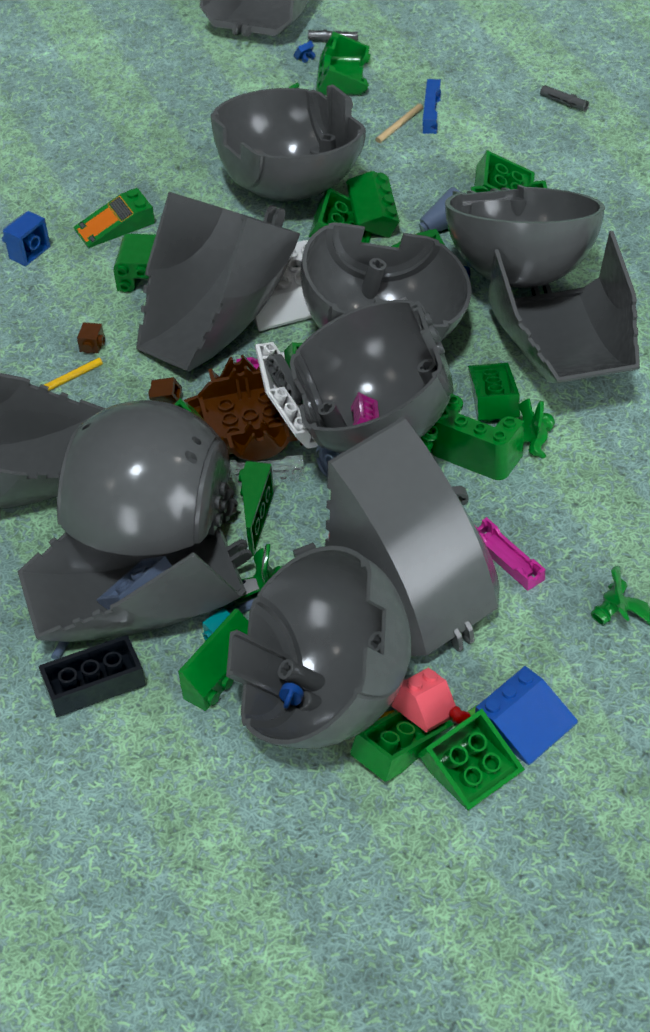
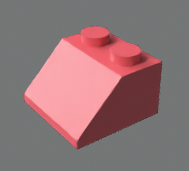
[391,668,456,733]

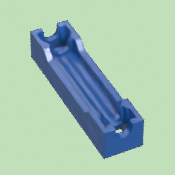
[423,79,441,134]

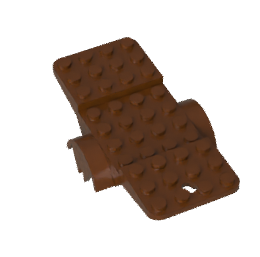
[173,355,303,461]

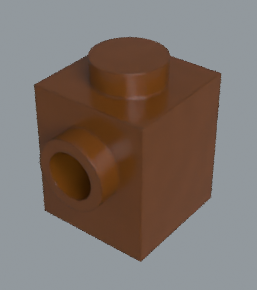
[77,322,105,353]
[148,377,182,404]

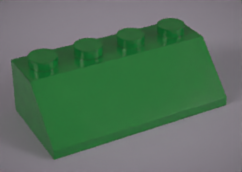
[346,171,400,238]
[178,608,249,711]

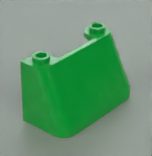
[316,31,371,95]

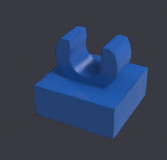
[293,41,315,63]

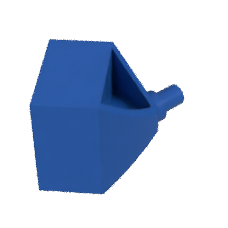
[2,211,51,267]

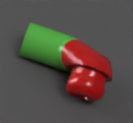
[449,705,477,724]

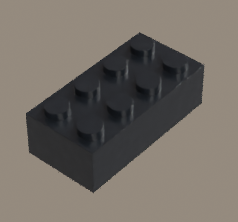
[38,634,146,717]

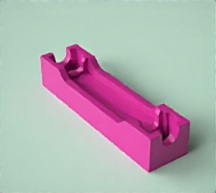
[351,392,379,425]
[475,517,546,591]

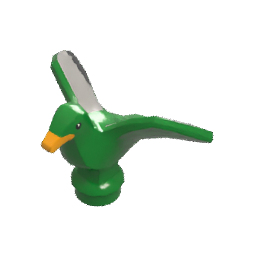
[238,544,283,600]

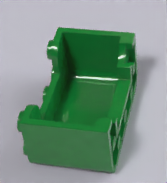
[113,233,156,292]
[432,394,524,480]

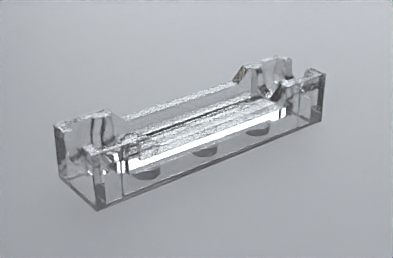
[227,455,305,487]

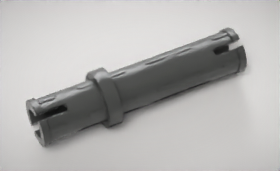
[308,29,358,43]
[540,85,589,112]

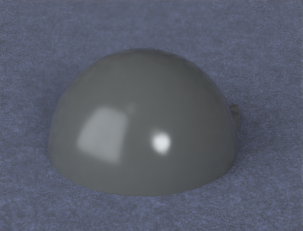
[445,185,605,288]

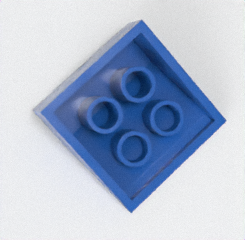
[475,666,578,765]

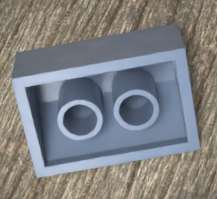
[97,556,172,610]

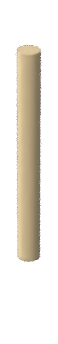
[375,103,423,143]

